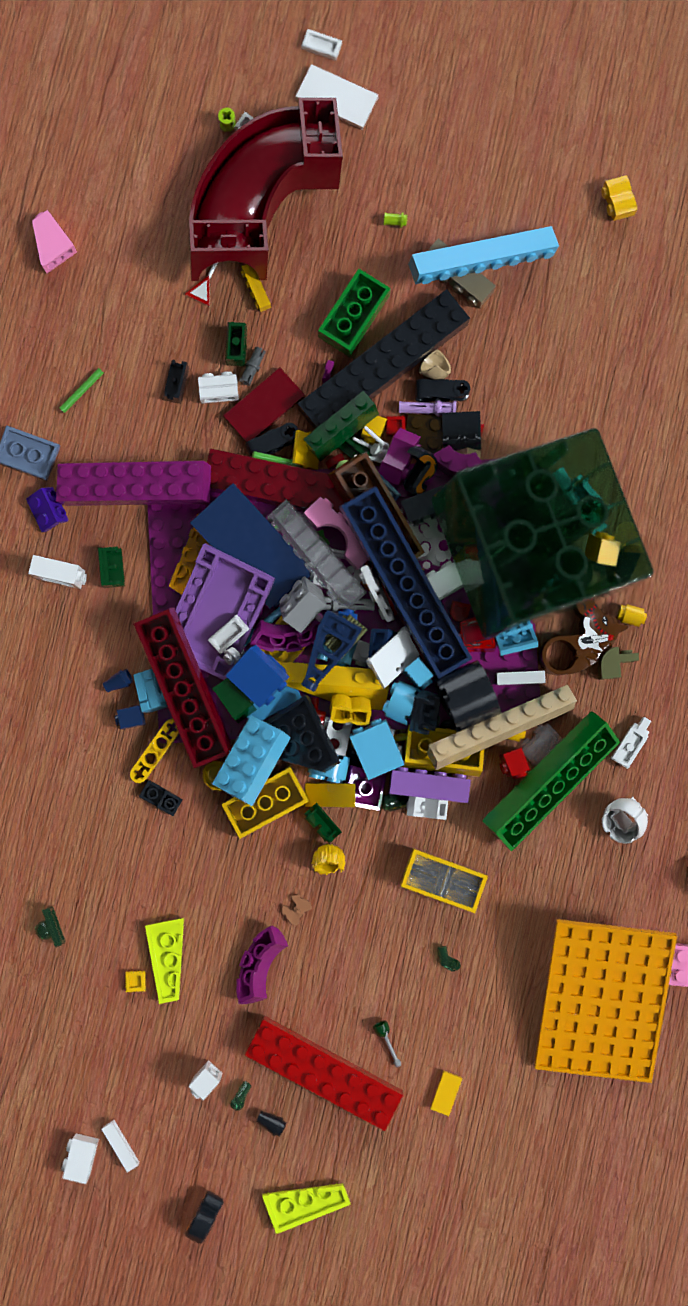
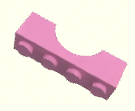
[303,497,368,570]

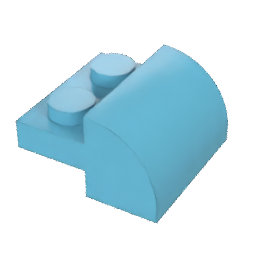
[491,609,538,656]

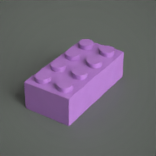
[388,767,471,803]

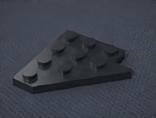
[265,695,341,773]

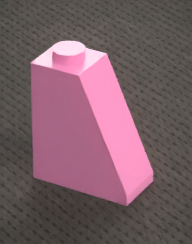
[32,210,77,273]

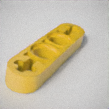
[130,718,179,783]

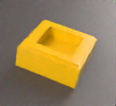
[125,970,146,992]

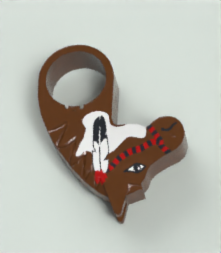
[538,598,629,676]

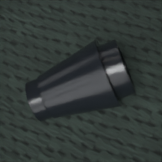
[256,1111,287,1137]

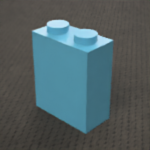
[350,718,405,780]

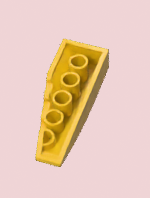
[277,661,389,710]

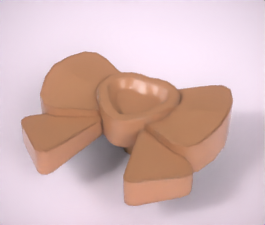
[282,895,312,925]

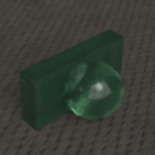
[35,906,66,948]

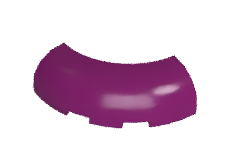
[250,613,324,653]
[236,926,288,1004]

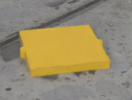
[292,430,319,470]

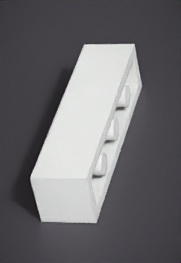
[495,671,546,686]
[102,1120,139,1172]

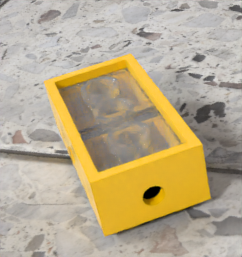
[400,848,488,913]

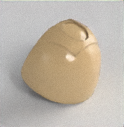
[419,349,451,380]

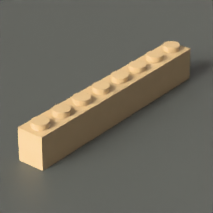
[427,685,577,770]

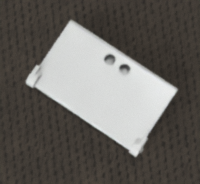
[366,626,419,688]

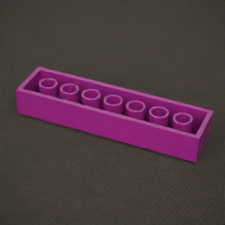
[56,461,211,506]

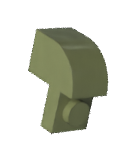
[597,647,639,680]

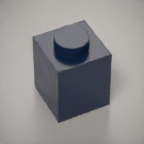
[115,705,146,730]

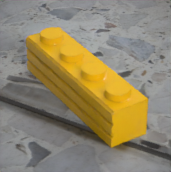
[240,264,271,312]

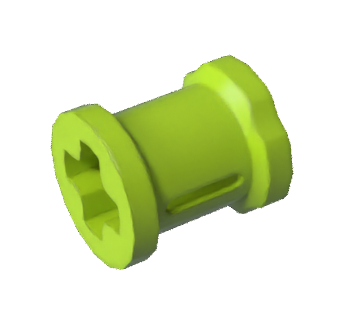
[218,108,236,132]

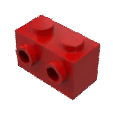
[499,748,530,779]

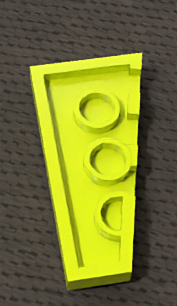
[145,918,184,1004]
[262,1183,351,1234]

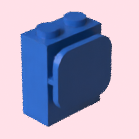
[226,645,289,708]

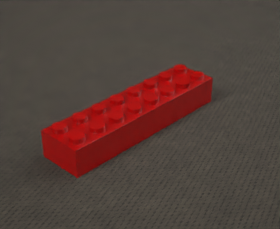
[245,1016,404,1131]

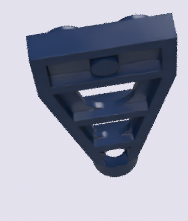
[301,610,363,692]

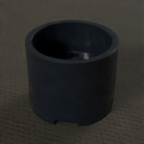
[434,660,501,732]

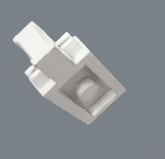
[611,717,651,769]

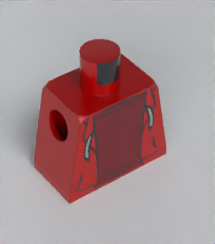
[458,613,496,652]

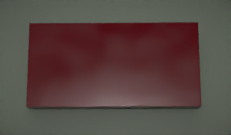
[223,367,305,442]

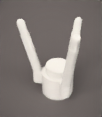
[352,426,389,463]

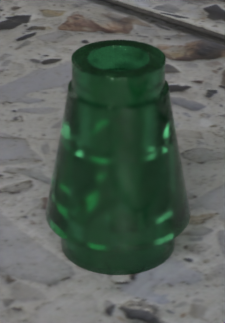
[382,793,409,812]

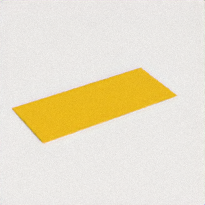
[305,783,355,807]

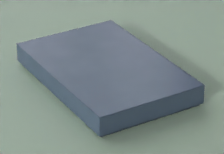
[0,425,61,481]

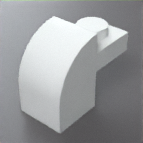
[406,796,448,820]

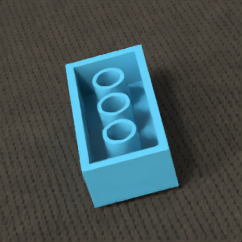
[212,715,291,806]

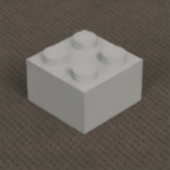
[279,576,326,633]

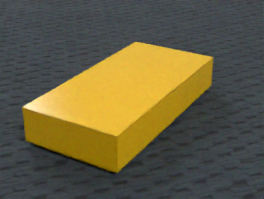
[430,1070,462,1116]

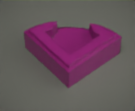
[322,360,334,383]

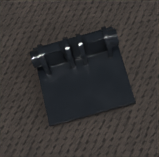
[442,411,481,451]

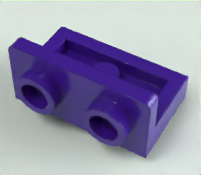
[26,487,69,532]

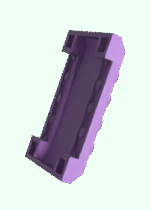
[175,544,275,680]

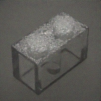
[519,724,563,767]

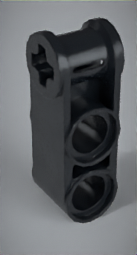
[415,379,471,402]
[245,423,298,457]

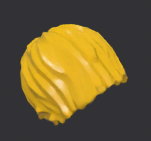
[311,844,345,875]

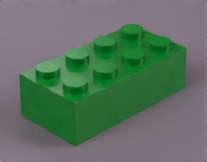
[318,269,391,357]

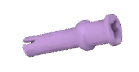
[399,400,456,417]

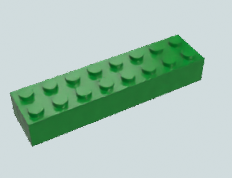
[482,711,620,852]

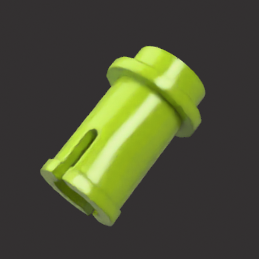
[384,212,407,228]

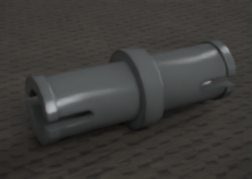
[239,347,266,386]

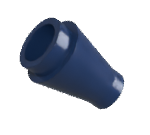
[103,669,133,693]

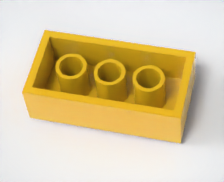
[221,767,309,839]

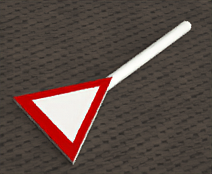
[185,263,218,307]

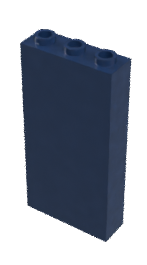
[190,483,312,609]

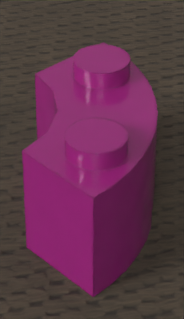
[379,428,421,485]
[434,445,485,478]

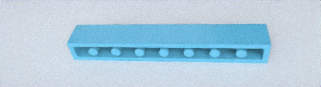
[408,226,559,284]

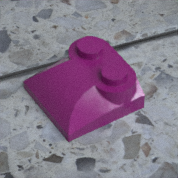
[343,765,387,811]

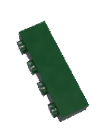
[304,391,379,461]

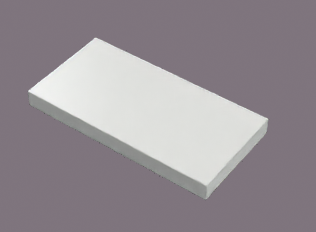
[296,64,378,130]

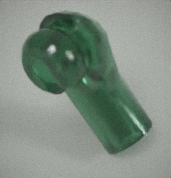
[230,1081,252,1111]

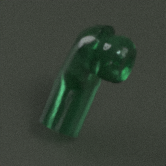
[437,946,461,971]

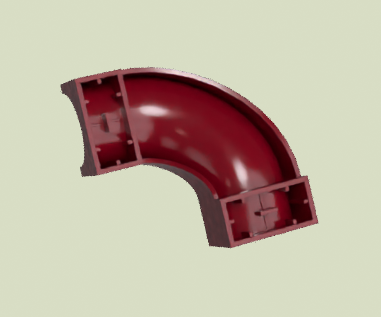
[189,98,343,281]

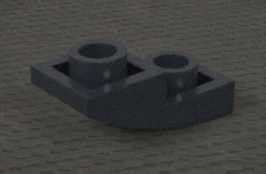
[139,779,183,816]

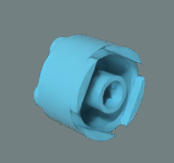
[382,681,421,725]
[308,755,350,784]

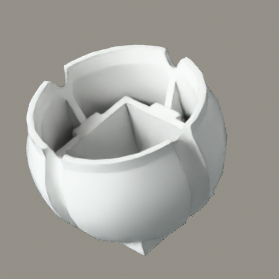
[602,797,648,844]

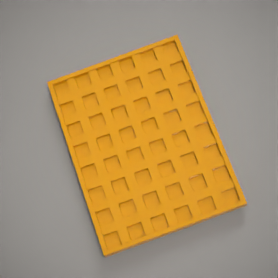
[534,919,677,1083]

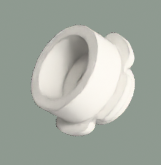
[223,647,241,665]

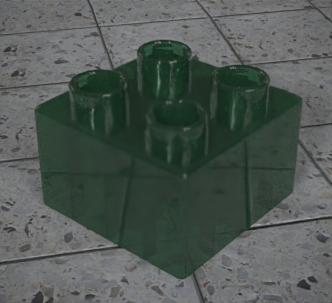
[431,428,654,640]

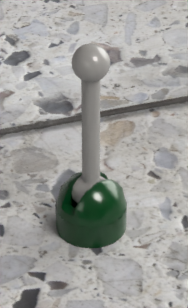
[373,1020,401,1067]

